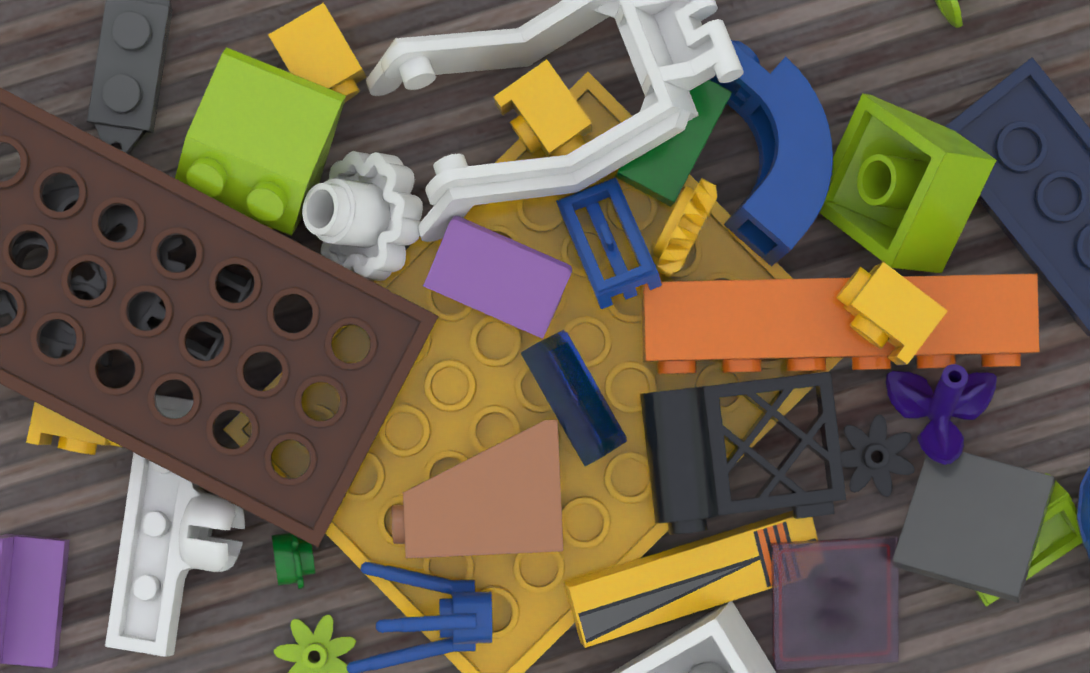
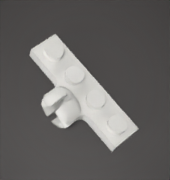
[105,395,245,657]

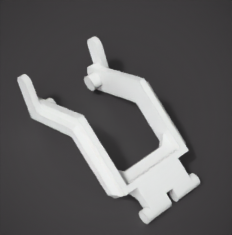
[366,0,744,242]

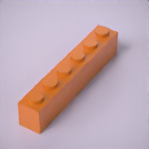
[641,274,1040,374]

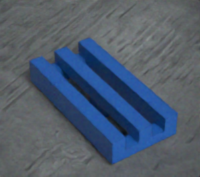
[556,178,662,309]

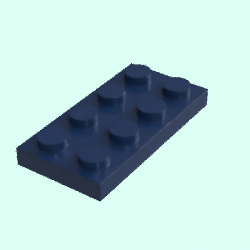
[945,57,1090,336]

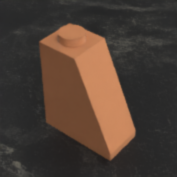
[392,420,563,559]

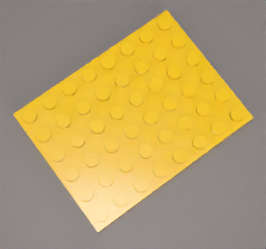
[223,72,842,673]

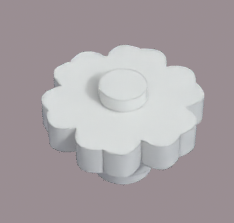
[302,151,423,281]

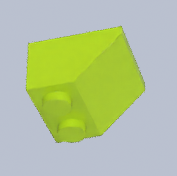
[175,47,346,236]
[819,93,997,273]

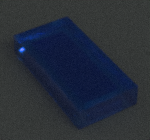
[521,330,627,466]

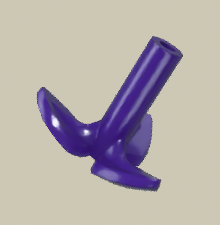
[885,364,997,465]

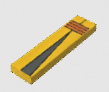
[564,510,826,648]

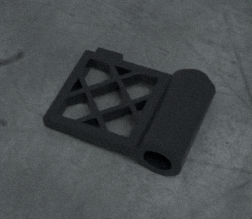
[640,371,846,535]

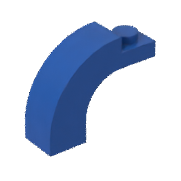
[709,40,833,267]

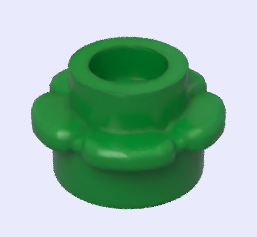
[272,533,316,589]

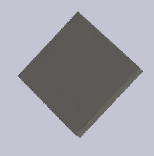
[892,452,1055,603]

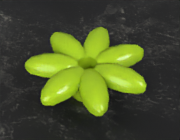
[274,614,356,673]

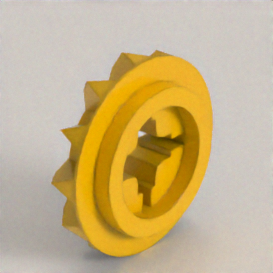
[651,178,717,277]

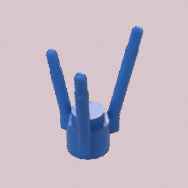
[346,562,492,673]

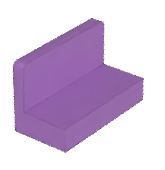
[423,216,572,339]
[0,534,70,668]

